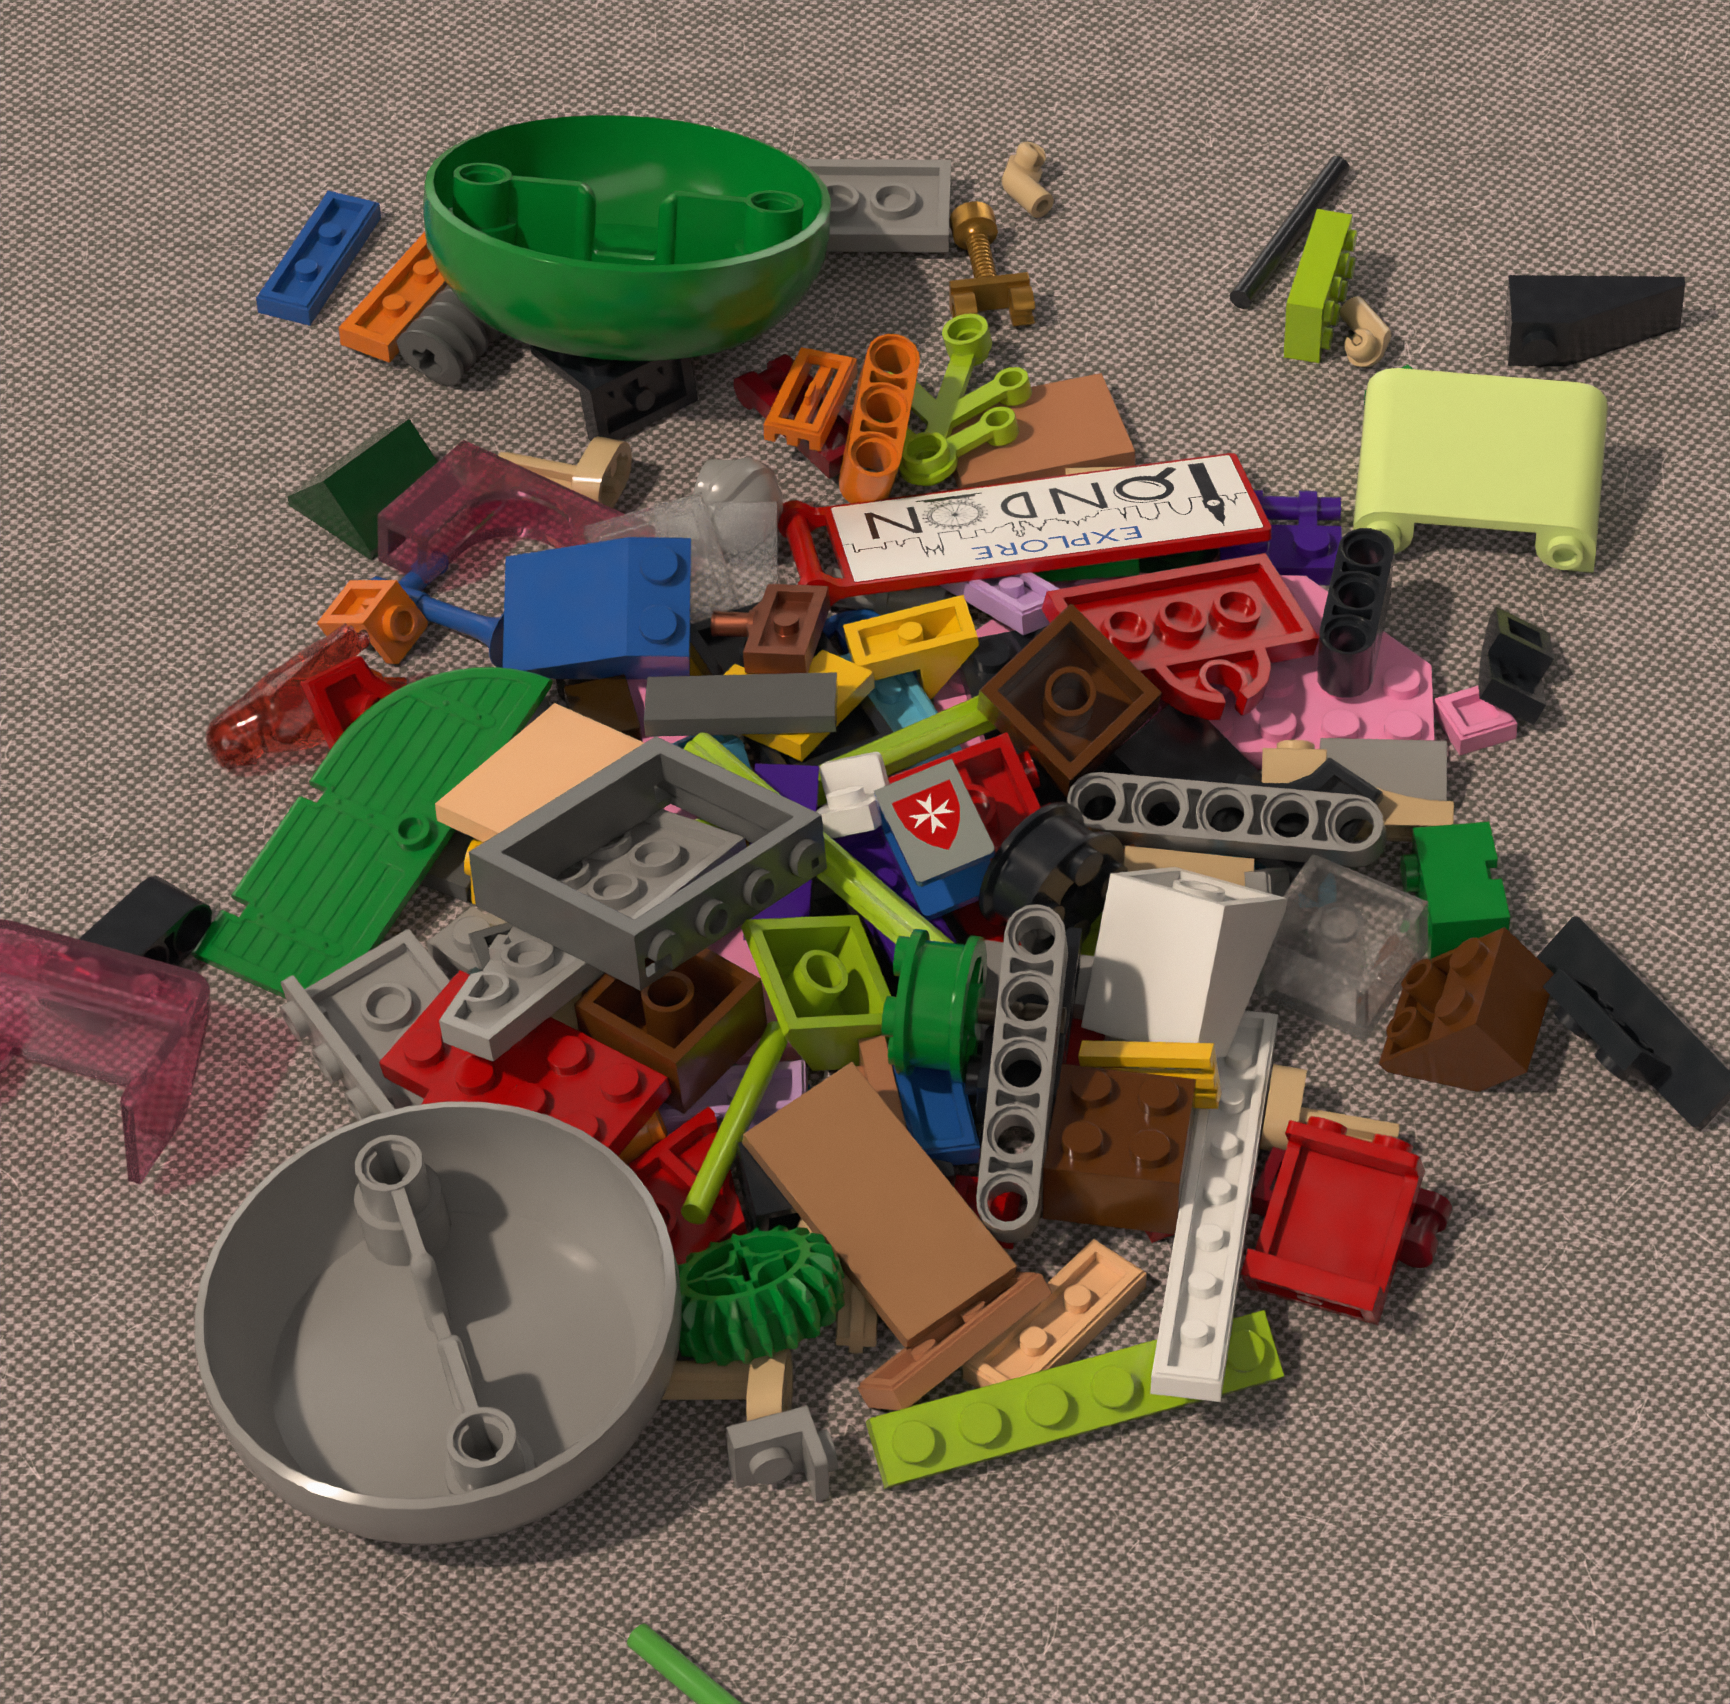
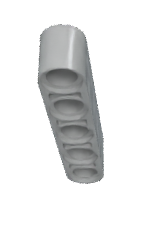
[1067,772,1387,867]
[976,904,1068,1243]

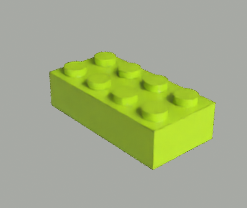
[1284,209,1357,363]

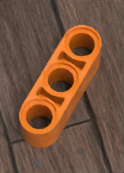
[839,334,920,503]

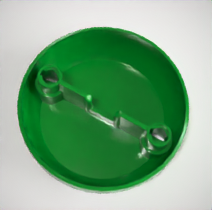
[423,115,831,361]

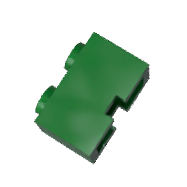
[1401,821,1510,959]

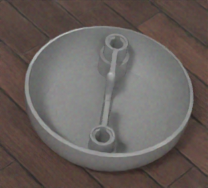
[195,1102,682,1545]

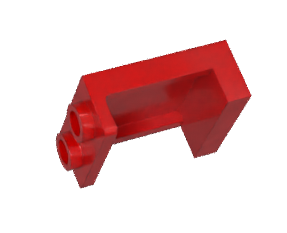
[1240,1116,1425,1325]

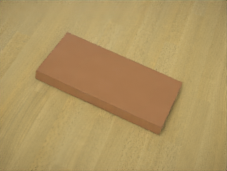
[742,1062,1017,1349]

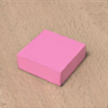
[1433,686,1518,756]

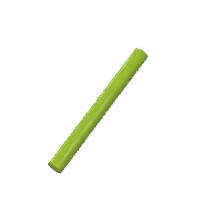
[681,1021,788,1224]

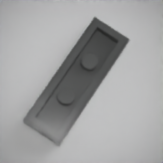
[644,672,838,737]

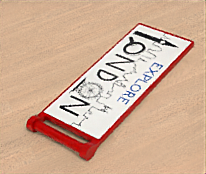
[778,453,1272,607]

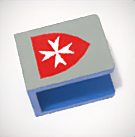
[874,759,995,921]

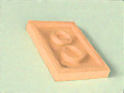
[435,703,644,842]

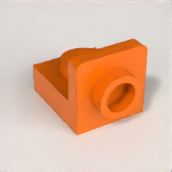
[316,580,428,664]

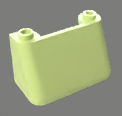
[1353,368,1608,573]

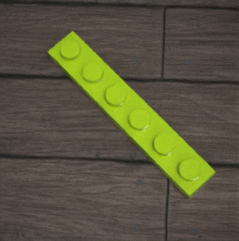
[866,1310,1284,1489]

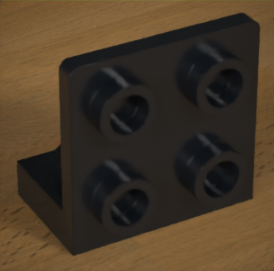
[530,345,698,441]

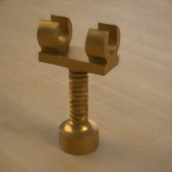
[949,201,1035,327]

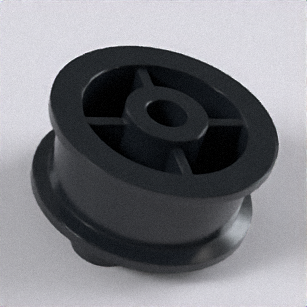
[979,802,1129,955]

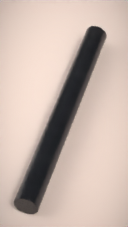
[1230,156,1350,309]

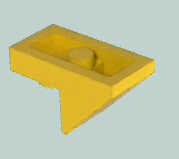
[843,595,979,700]

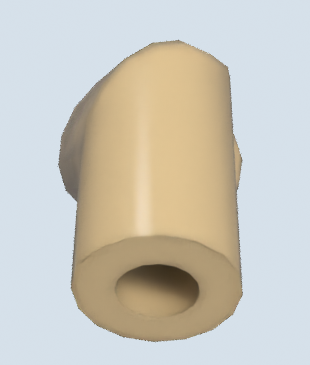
[1001,141,1054,218]
[1340,296,1391,368]

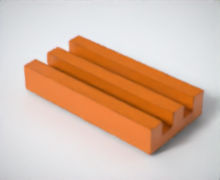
[763,347,858,452]

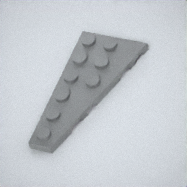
[439,809,746,1061]

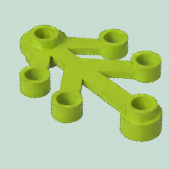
[873,314,1032,486]

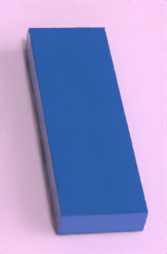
[256,191,381,326]

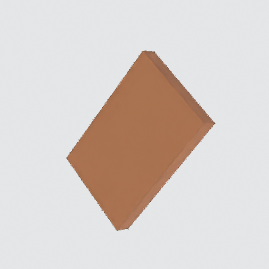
[951,373,1135,489]

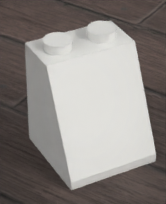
[1081,867,1288,1058]

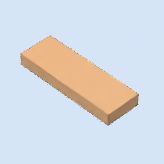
[963,1239,1147,1388]

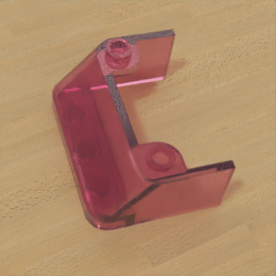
[0,919,211,1184]

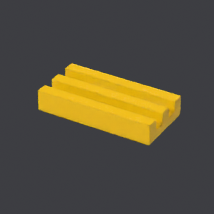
[1078,1040,1222,1109]

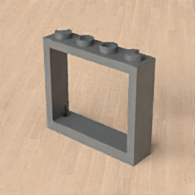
[469,736,827,991]

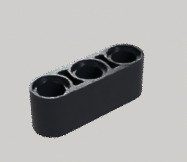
[1317,528,1394,698]
[38,875,212,1035]

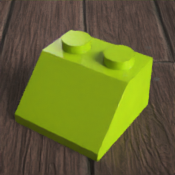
[741,915,891,1071]

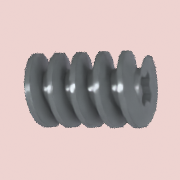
[397,285,501,386]

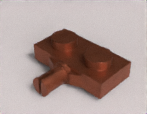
[711,584,830,674]

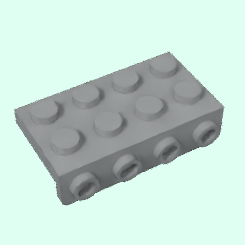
[279,928,450,1121]

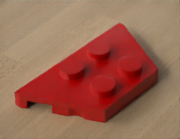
[627,1106,747,1265]

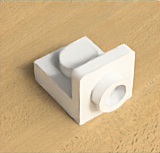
[816,752,889,838]

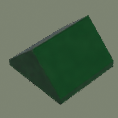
[287,419,457,561]

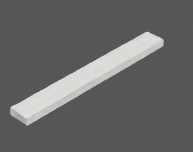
[1150,1011,1278,1402]

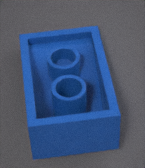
[503,537,692,679]

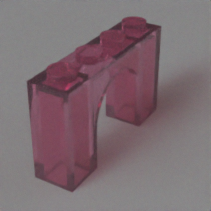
[378,440,661,584]

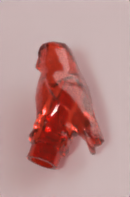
[206,623,408,770]

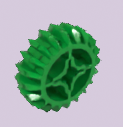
[677,1225,845,1366]

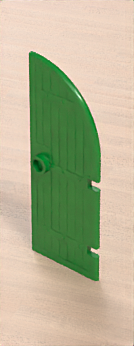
[191,667,553,999]

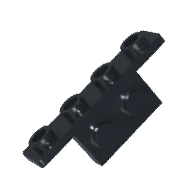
[1537,916,1730,1130]

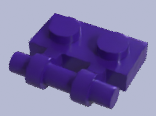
[1220,490,1342,586]

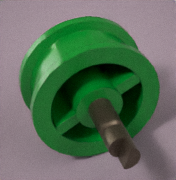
[881,929,1067,1083]

